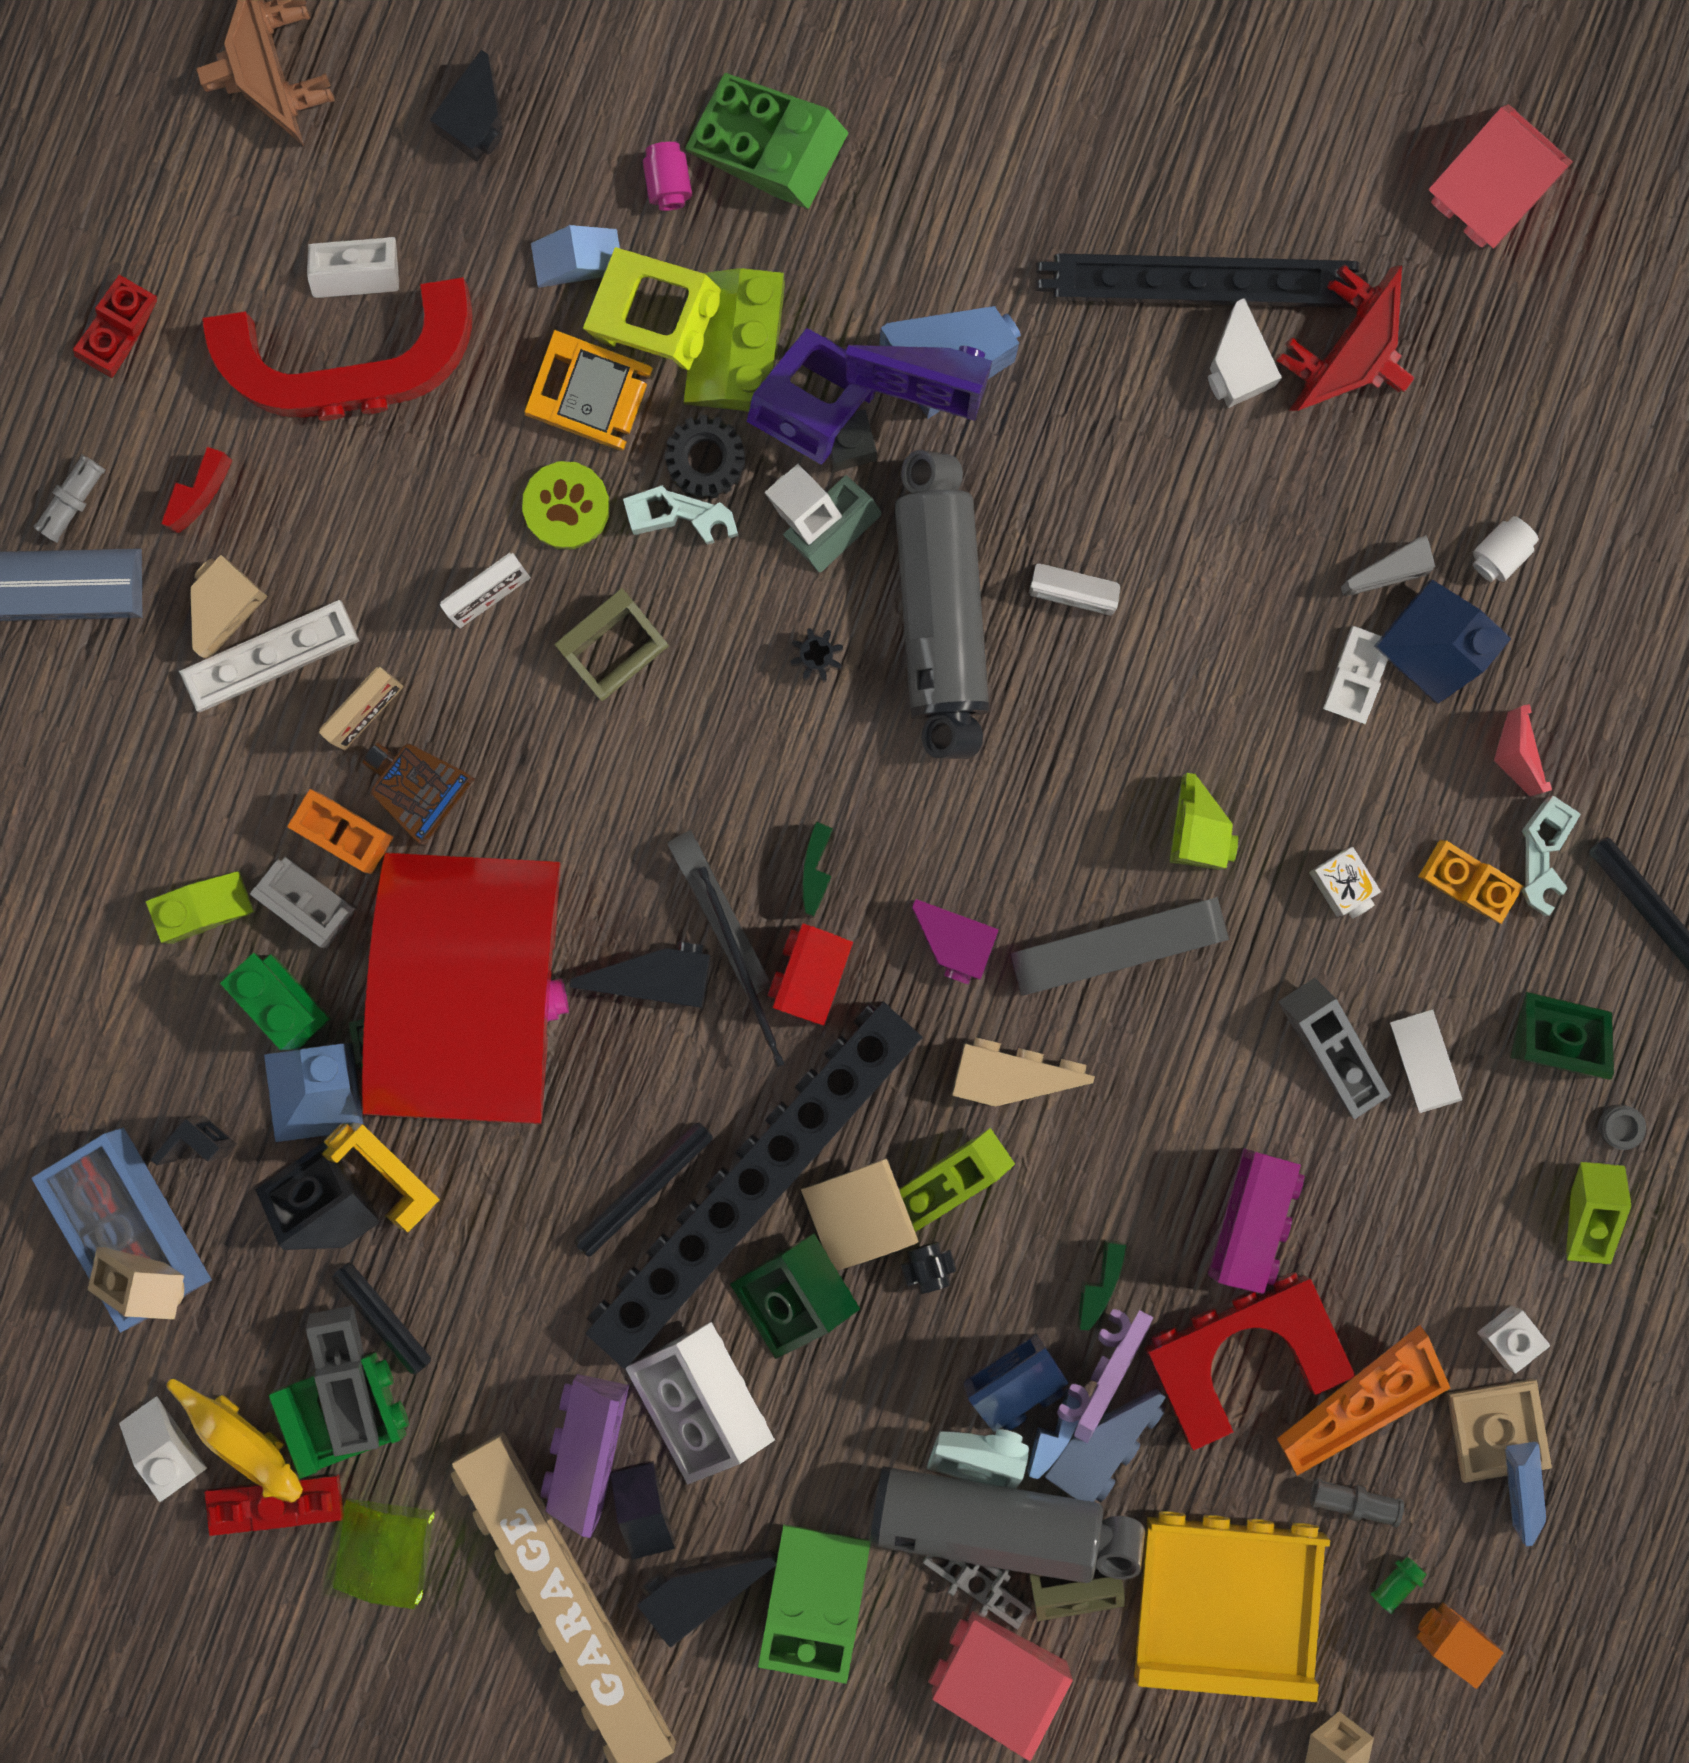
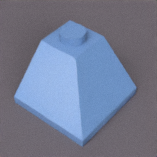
[264,1043,363,1142]

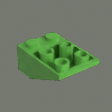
[685,73,848,209]
[758,1524,870,1684]

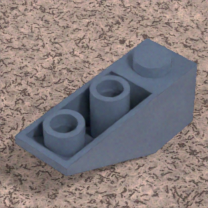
[1044,1388,1166,1503]

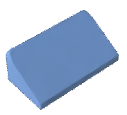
[1505,1442,1546,1547]

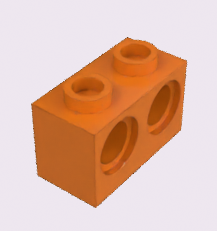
[287,789,394,874]
[1416,1602,1504,1689]

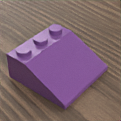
[541,1374,629,1538]

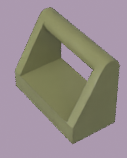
[554,588,669,702]
[1029,1573,1125,1622]

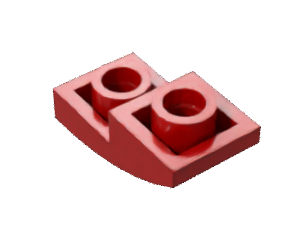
[73,275,157,378]

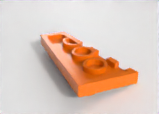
[1277,1325,1450,1476]

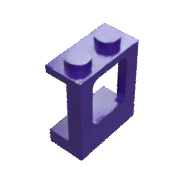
[746,328,876,465]

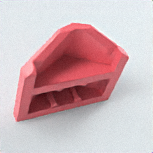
[1494,704,1552,796]

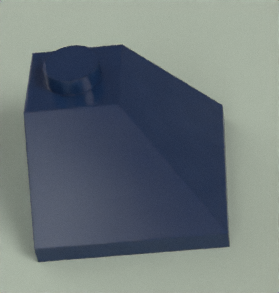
[1374,579,1511,704]

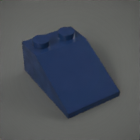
[963,1334,1069,1432]

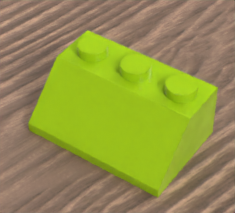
[684,268,785,411]

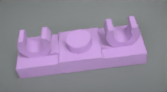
[1057,1309,1153,1444]

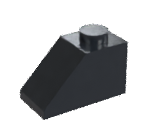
[430,49,503,162]

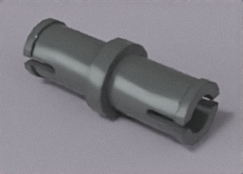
[1310,1478,1404,1528]

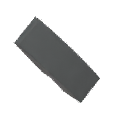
[306,1305,379,1456]

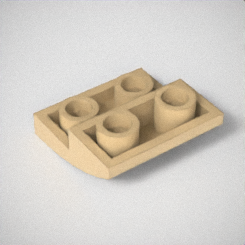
[801,1159,919,1271]

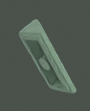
[783,475,881,572]

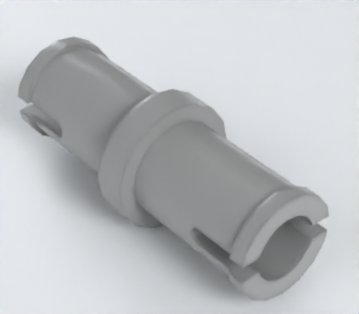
[33,454,106,543]

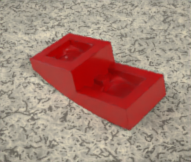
[161,447,232,533]

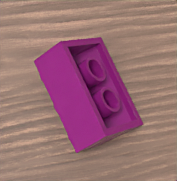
[1208,1148,1304,1294]

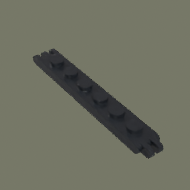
[1036,253,1359,308]

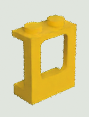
[322,1122,440,1232]

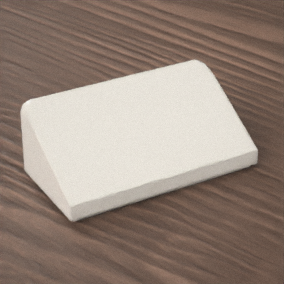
[307,237,399,298]
[1029,564,1120,616]

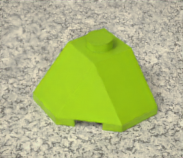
[1169,773,1238,870]

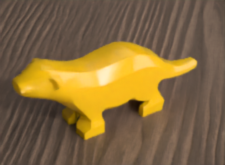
[166,1379,303,1503]

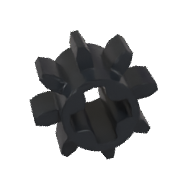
[790,628,843,683]
[901,1242,957,1294]

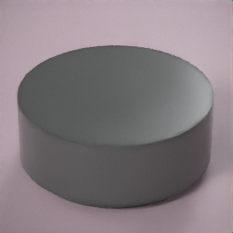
[1599,1104,1646,1150]

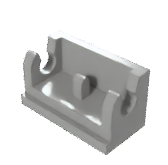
[250,857,356,948]

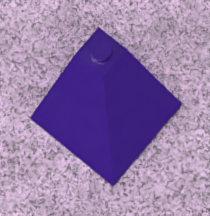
[845,345,992,421]

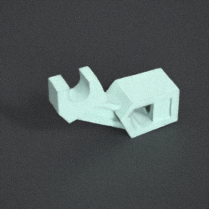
[623,485,738,545]
[1521,796,1581,916]

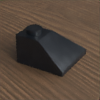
[255,1142,380,1250]

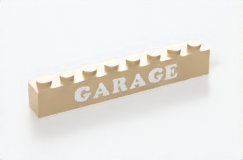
[451,1431,676,1763]

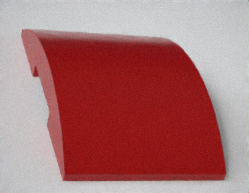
[362,853,561,1124]

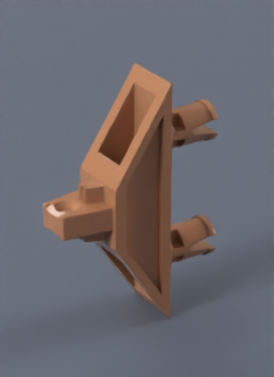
[196,0,335,146]

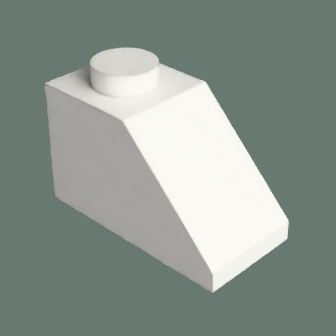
[1208,299,1282,408]
[119,1396,207,1502]

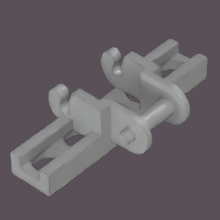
[923,1556,1032,1630]

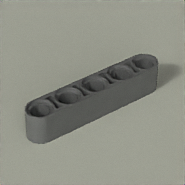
[1010,897,1230,996]

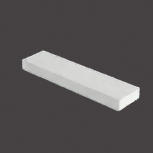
[179,600,359,712]

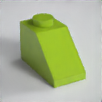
[145,871,255,944]
[1566,1162,1632,1264]

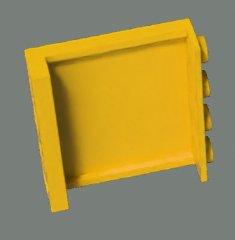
[1134,1511,1330,1702]

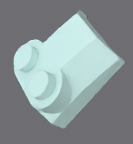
[927,1429,1029,1489]

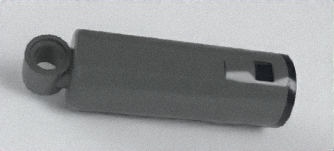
[870,1466,1145,1583]

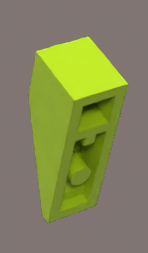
[899,1128,1015,1232]

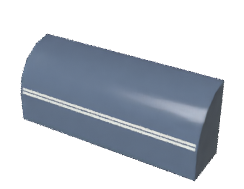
[0,548,143,621]

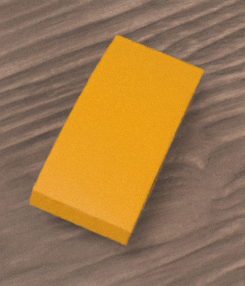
[1418,839,1523,924]

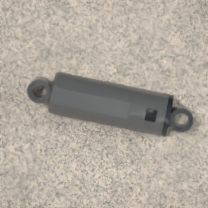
[895,450,990,759]

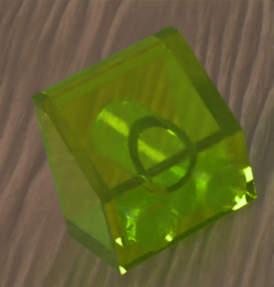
[333,1498,435,1609]

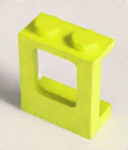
[583,247,721,370]

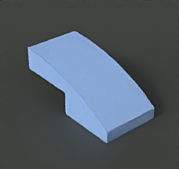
[1027,1389,1080,1479]

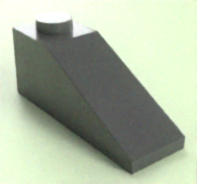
[1278,978,1391,1120]

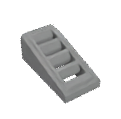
[1341,535,1435,597]

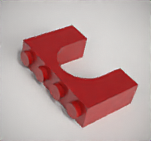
[1145,1272,1355,1451]

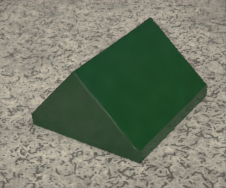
[1510,992,1614,1080]

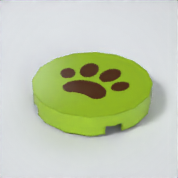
[522,461,610,549]

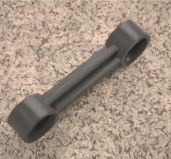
[667,830,772,996]

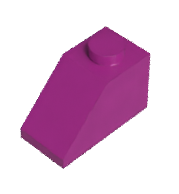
[912,899,999,985]

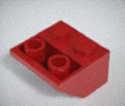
[768,923,853,1026]

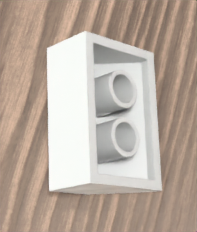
[626,1322,775,1485]

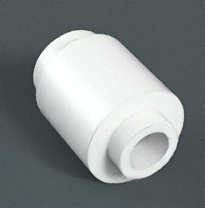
[1473,516,1539,582]

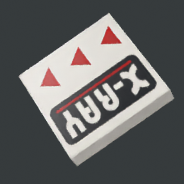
[440,553,531,628]

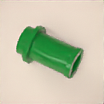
[1370,1556,1427,1614]

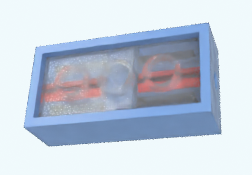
[32,1128,212,1333]

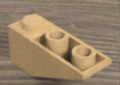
[951,1037,1095,1107]

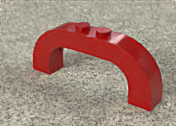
[202,277,472,421]

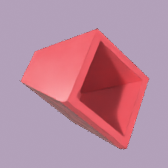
[1428,104,1573,249]
[928,1611,1073,1762]

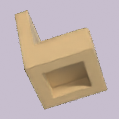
[1305,1711,1374,1763]

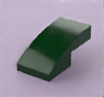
[803,821,833,918]
[1077,1240,1126,1331]

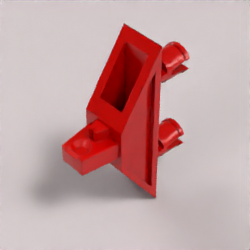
[1275,264,1414,411]

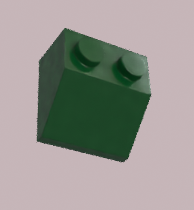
[730,1233,860,1359]

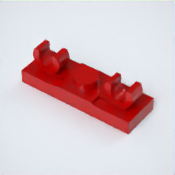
[205,1474,344,1536]

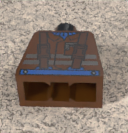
[362,743,475,845]

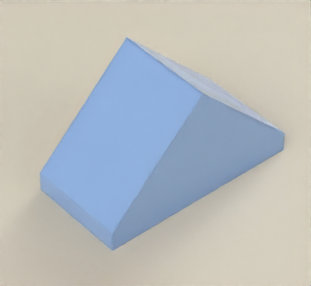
[531,225,620,288]

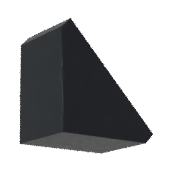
[611,1461,676,1560]

